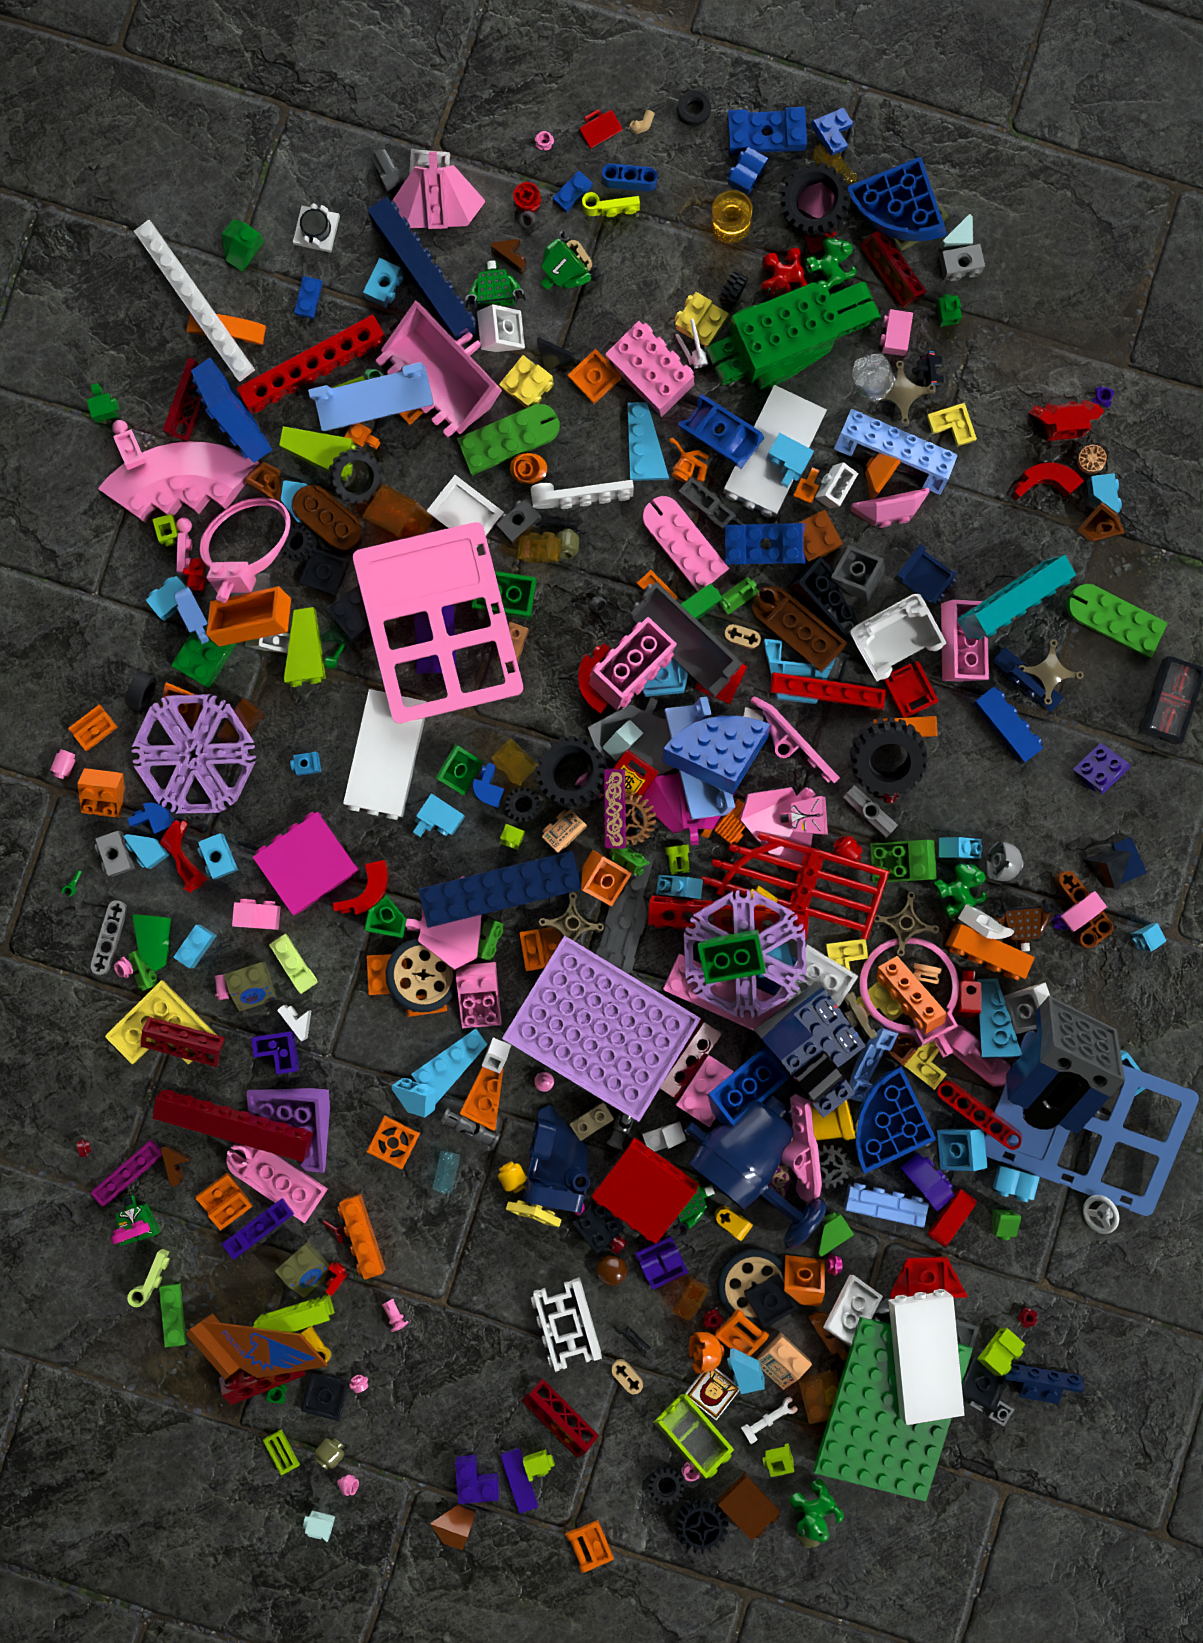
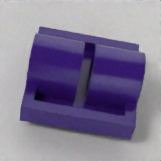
[1073,743,1131,794]
[635,1236,689,1290]

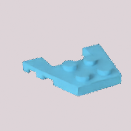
[763,639,836,704]
[642,658,688,697]

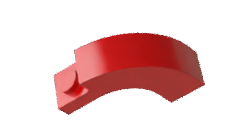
[1011,463,1084,501]
[578,643,610,715]
[333,860,389,915]

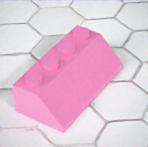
[941,600,989,682]

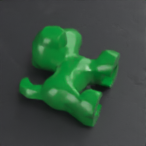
[803,236,857,291]
[933,863,987,920]
[789,1479,844,1543]

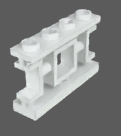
[531,1277,602,1372]

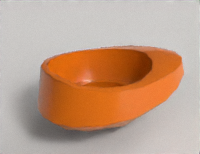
[510,453,547,484]

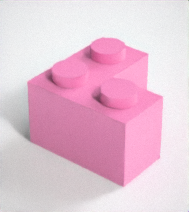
[232,899,281,930]

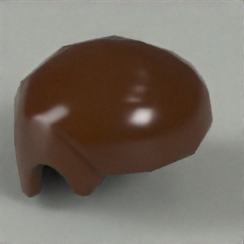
[596,1255,628,1286]

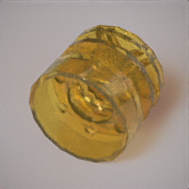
[711,190,753,243]

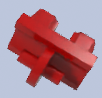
[183,558,209,592]

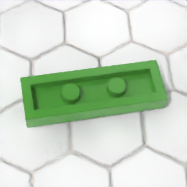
[159,1283,186,1347]

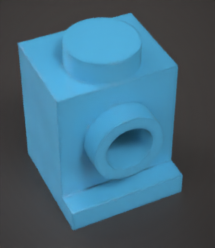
[290,752,321,776]

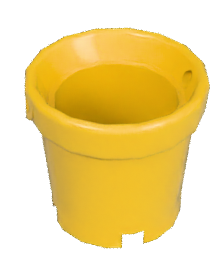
[810,1099,856,1140]

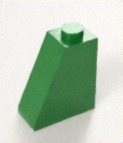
[680,583,722,621]

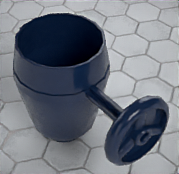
[685,1094,827,1249]

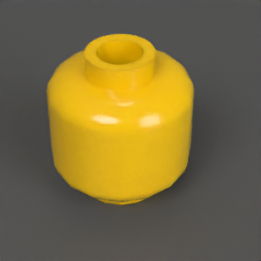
[498,1162,527,1193]

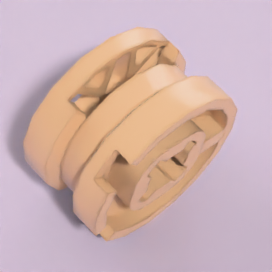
[1077,445,1107,475]
[913,963,941,984]

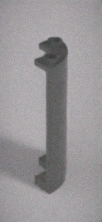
[630,582,742,698]

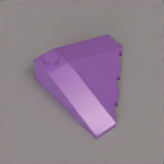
[247,1088,330,1173]

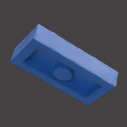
[552,171,593,213]
[294,276,323,319]

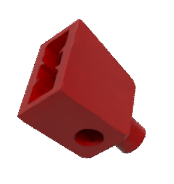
[954,971,981,1018]

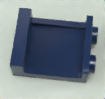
[894,544,958,606]

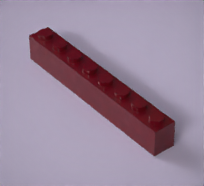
[152,1089,313,1162]

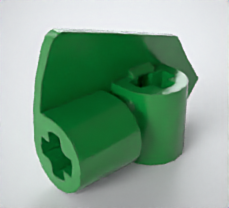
[132,914,171,972]

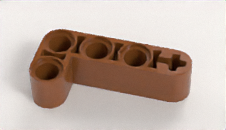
[1055,871,1113,948]

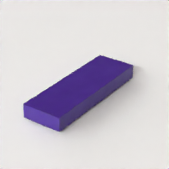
[501,1448,539,1514]

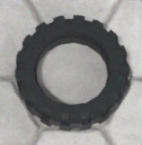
[328,449,382,503]

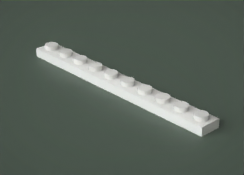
[134,220,255,381]

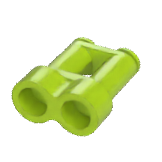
[665,844,690,874]

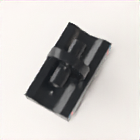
[912,351,944,387]

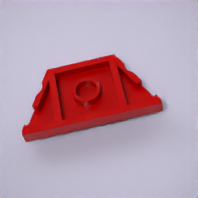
[889,1256,967,1299]

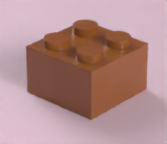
[799,510,843,566]

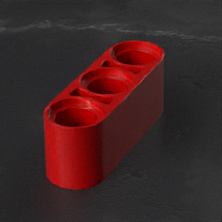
[927,1188,977,1247]

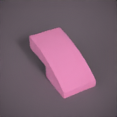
[1060,891,1107,932]

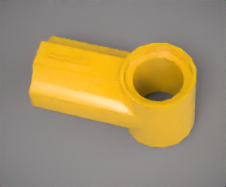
[301,1326,331,1363]

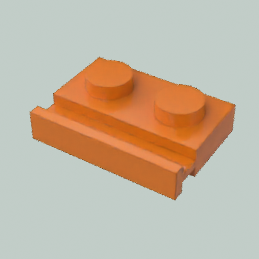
[68,705,118,751]

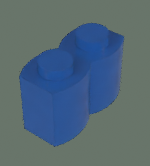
[727,147,768,196]

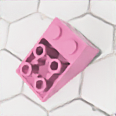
[456,962,501,1028]

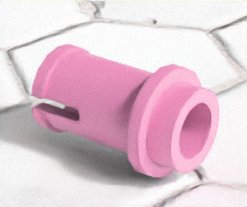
[214,975,230,1000]

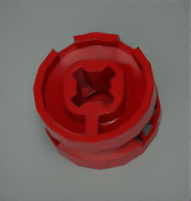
[513,182,541,213]

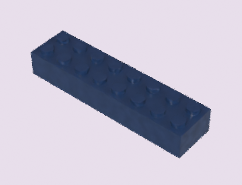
[367,196,477,341]
[418,851,581,928]

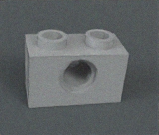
[939,244,985,281]
[95,831,135,876]

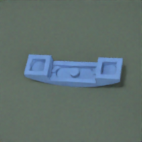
[849,1028,899,1102]

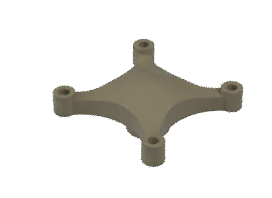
[870,361,936,426]
[1018,639,1084,705]
[537,892,604,941]
[874,892,939,957]
[843,992,878,1040]

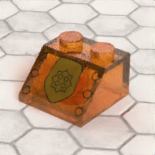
[798,1370,839,1424]

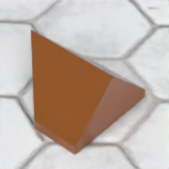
[245,461,283,504]
[1077,502,1125,543]
[884,1033,919,1066]
[430,1504,476,1550]

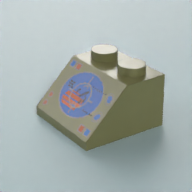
[224,962,277,1012]
[275,1241,333,1297]

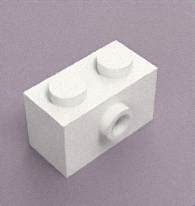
[815,462,858,509]

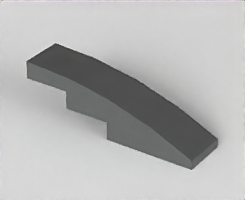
[679,477,746,534]

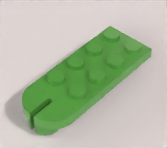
[457,404,560,475]
[1065,584,1167,658]

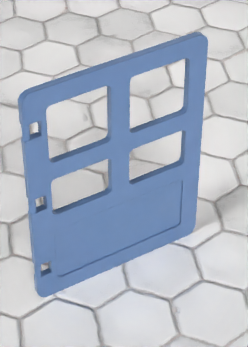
[985,1031,1199,1216]

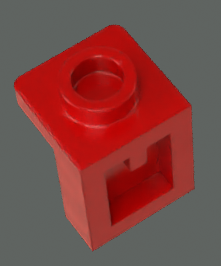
[325,1262,348,1297]

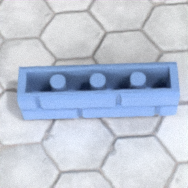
[844,1183,928,1228]

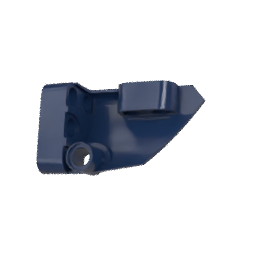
[522,1105,590,1213]

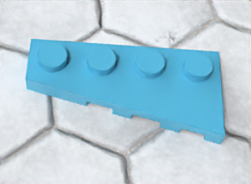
[977,978,1022,1058]

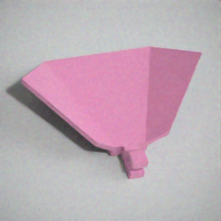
[391,152,485,229]
[740,787,816,864]
[405,876,482,969]

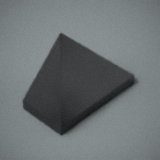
[537,337,574,371]

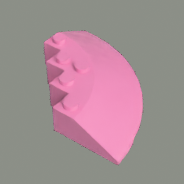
[98,441,260,523]

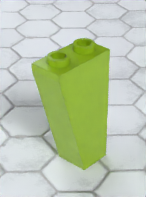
[279,426,356,481]
[284,607,326,687]

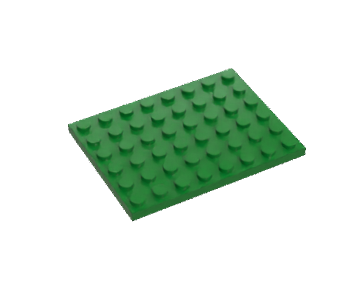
[813,1316,973,1502]

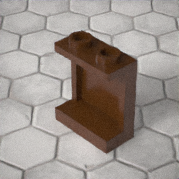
[717,1471,781,1541]

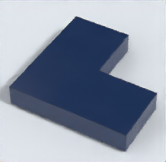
[1112,837,1147,884]

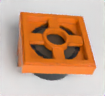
[367,1116,420,1170]

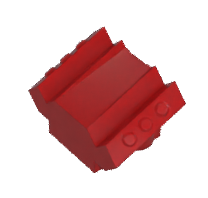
[1029,399,1105,441]

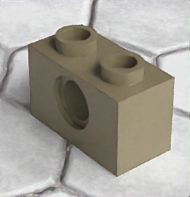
[570,1101,614,1141]

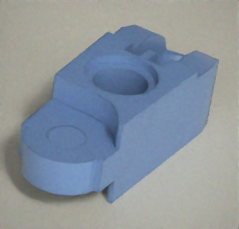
[175,587,209,644]

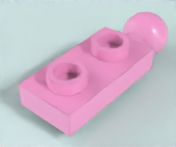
[112,420,146,470]
[176,518,192,575]

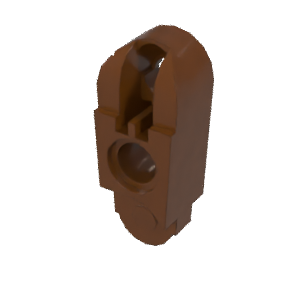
[808,1310,848,1363]

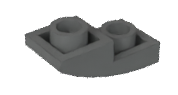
[967,1399,1015,1426]

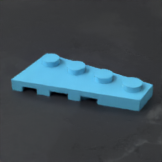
[628,402,669,481]
[411,1029,487,1105]

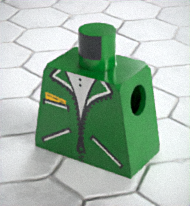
[116,1195,161,1246]

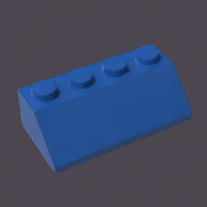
[707,1046,790,1126]

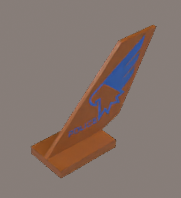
[186,1313,328,1380]

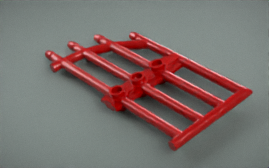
[701,832,890,940]

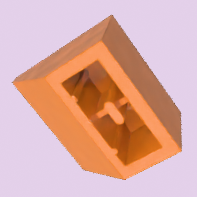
[77,768,125,818]

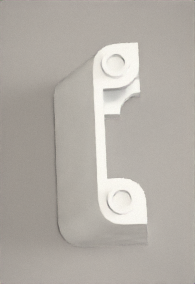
[851,594,947,681]

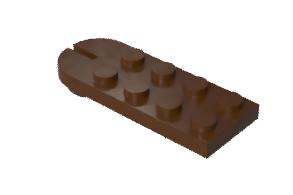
[752,586,848,674]

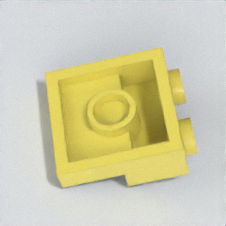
[674,292,729,347]
[499,355,554,408]

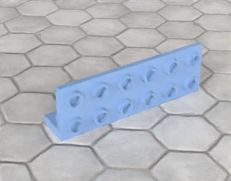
[308,362,434,431]
[834,409,957,495]
[664,697,735,819]

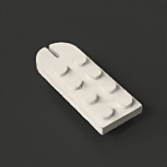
[531,480,634,509]

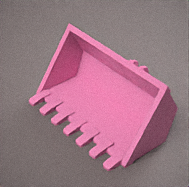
[376,300,502,437]

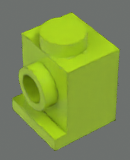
[152,514,179,547]
[500,824,525,850]
[763,1443,794,1477]
[523,1449,555,1482]

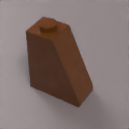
[217,698,265,743]

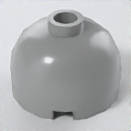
[986,842,1024,881]

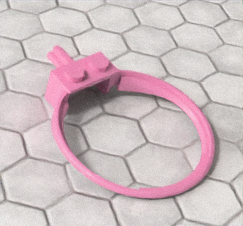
[200,497,290,603]
[860,937,959,1058]

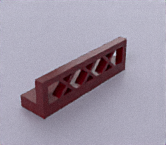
[859,231,927,308]
[163,357,202,442]
[141,1017,225,1067]
[521,1378,599,1458]

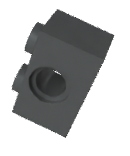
[496,499,542,545]

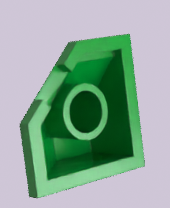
[221,219,264,272]

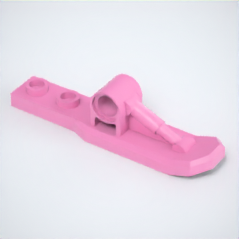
[750,696,840,783]
[944,1024,1011,1086]
[781,1094,822,1203]

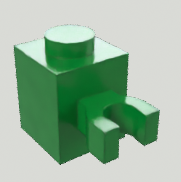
[936,294,962,327]
[86,383,120,423]

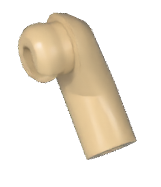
[630,110,655,134]

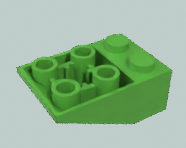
[871,840,937,883]

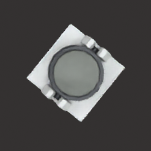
[293,203,340,253]

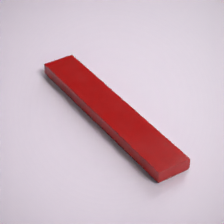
[770,672,886,710]

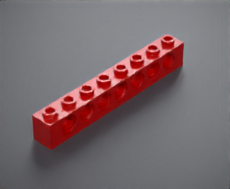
[237,314,386,413]
[648,896,810,941]

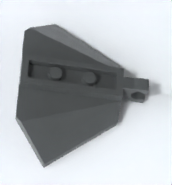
[588,698,675,776]

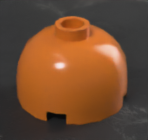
[689,1332,724,1374]

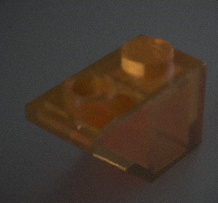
[672,1276,709,1321]

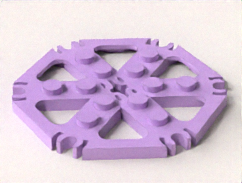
[132,694,256,814]
[684,890,806,1018]

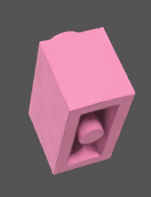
[879,309,913,356]

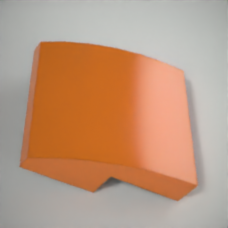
[519,927,563,971]
[196,1172,252,1231]

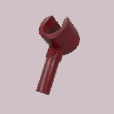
[322,1220,348,1243]

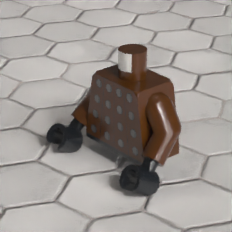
[992,899,1055,951]

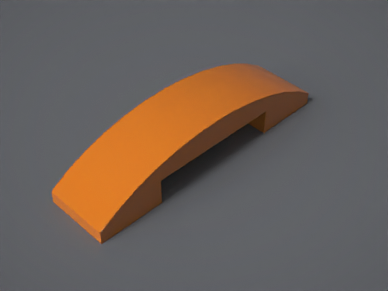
[186,313,266,345]

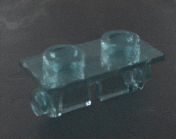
[433,1150,460,1194]

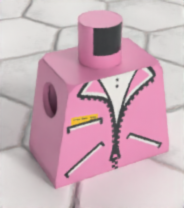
[781,796,828,835]

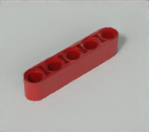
[937,1080,1023,1150]

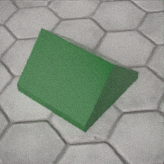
[436,744,483,795]

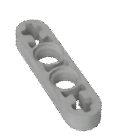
[90,900,127,975]

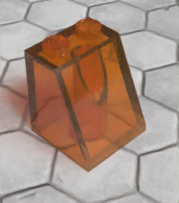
[362,484,434,540]

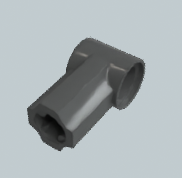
[371,149,404,191]

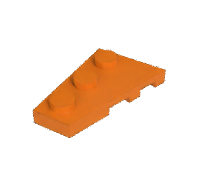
[460,1067,504,1131]

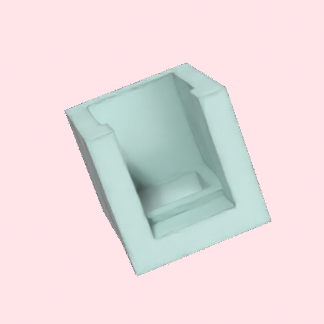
[302,1511,335,1542]

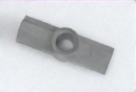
[843,785,898,837]

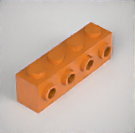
[877,956,946,1034]
[338,1194,386,1280]

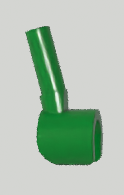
[325,643,345,669]
[62,870,82,897]

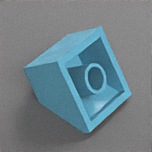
[937,1128,987,1171]

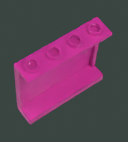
[253,812,360,915]

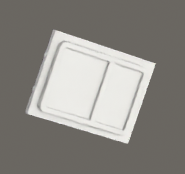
[427,475,504,548]

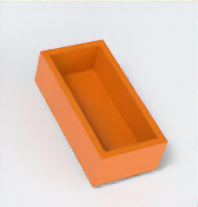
[206,586,291,647]
[945,924,1035,981]

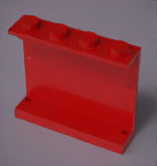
[591,1137,699,1244]

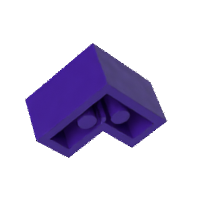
[251,1031,300,1074]
[901,1153,955,1211]
[455,1455,500,1504]

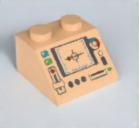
[542,809,587,854]
[756,1332,812,1390]

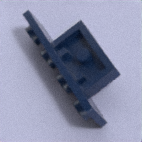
[992,647,1063,712]
[1004,1364,1084,1404]

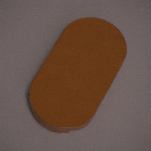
[292,485,361,551]

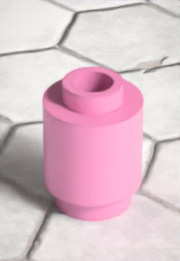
[50,749,76,779]

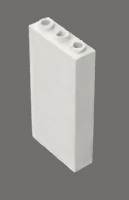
[723,385,827,518]
[343,689,427,820]
[888,1289,964,1425]

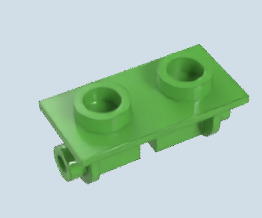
[719,577,759,615]
[609,845,650,876]
[477,918,504,961]
[128,950,158,991]

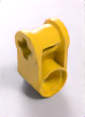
[715,1206,753,1241]

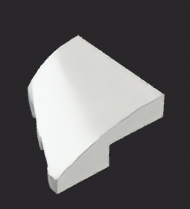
[958,905,1014,939]

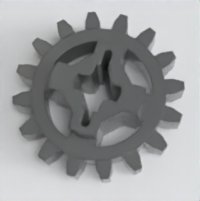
[818,1144,851,1188]

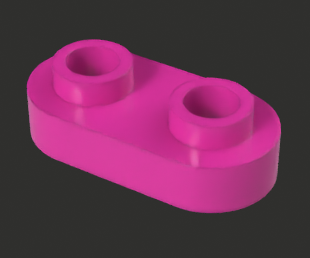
[110,1220,150,1245]

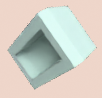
[939,214,973,250]
[602,720,644,761]

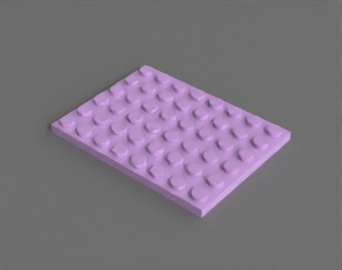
[502,935,701,1122]

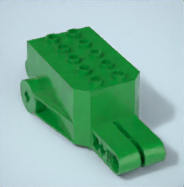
[706,282,881,390]

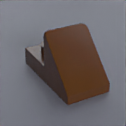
[490,239,527,274]
[161,1145,192,1187]

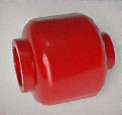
[833,836,862,861]

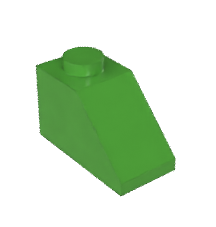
[992,1209,1021,1240]
[817,1212,854,1257]

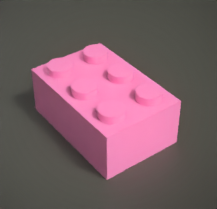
[675,1054,734,1127]

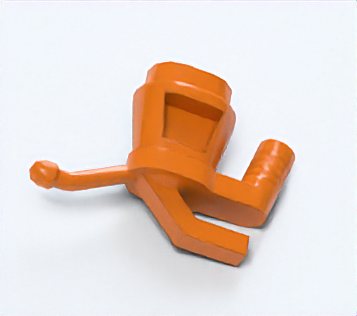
[669,438,709,483]

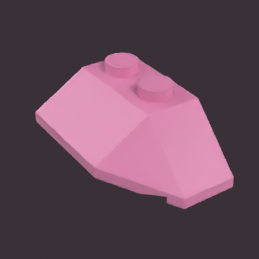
[850,488,930,528]

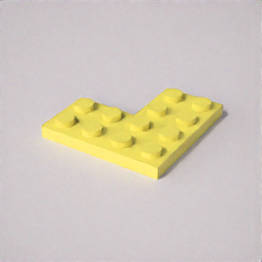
[105,980,217,1064]

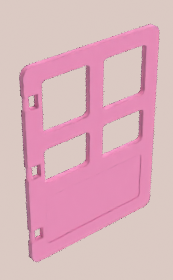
[353,522,523,724]

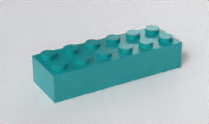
[957,555,1076,640]

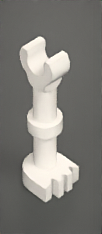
[741,1397,798,1444]

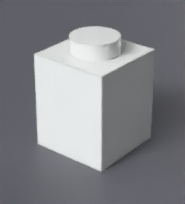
[482,1038,511,1073]

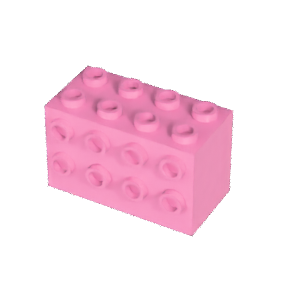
[605,321,695,417]
[589,617,677,711]

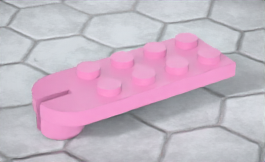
[642,496,729,592]
[227,1143,328,1223]

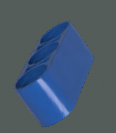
[602,164,658,192]

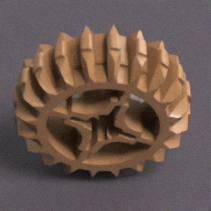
[603,792,656,845]

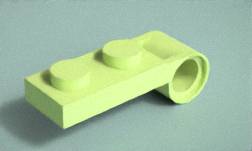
[269,934,318,994]
[127,1249,170,1307]

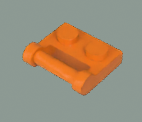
[715,1309,769,1356]
[565,1520,614,1573]

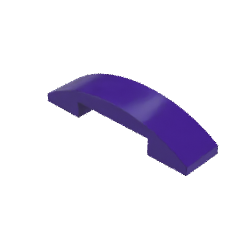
[222,1198,294,1260]

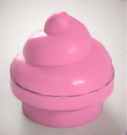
[534,1072,554,1092]
[337,1475,359,1496]

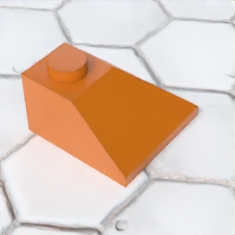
[865,453,901,500]
[581,850,632,906]
[784,1255,825,1307]

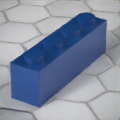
[972,687,1043,764]

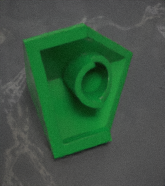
[364,895,407,938]

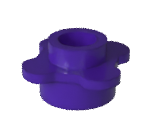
[1092,386,1114,408]
[1051,914,1069,930]

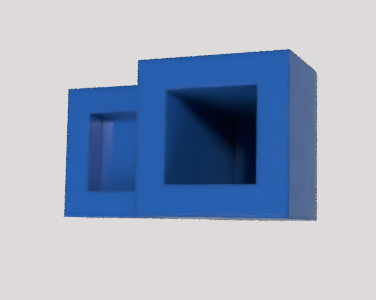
[473,763,505,809]
[127,803,174,834]

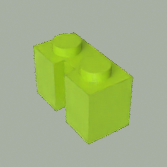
[977,1328,1025,1376]

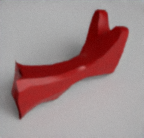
[160,820,208,893]

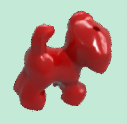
[761,248,808,299]

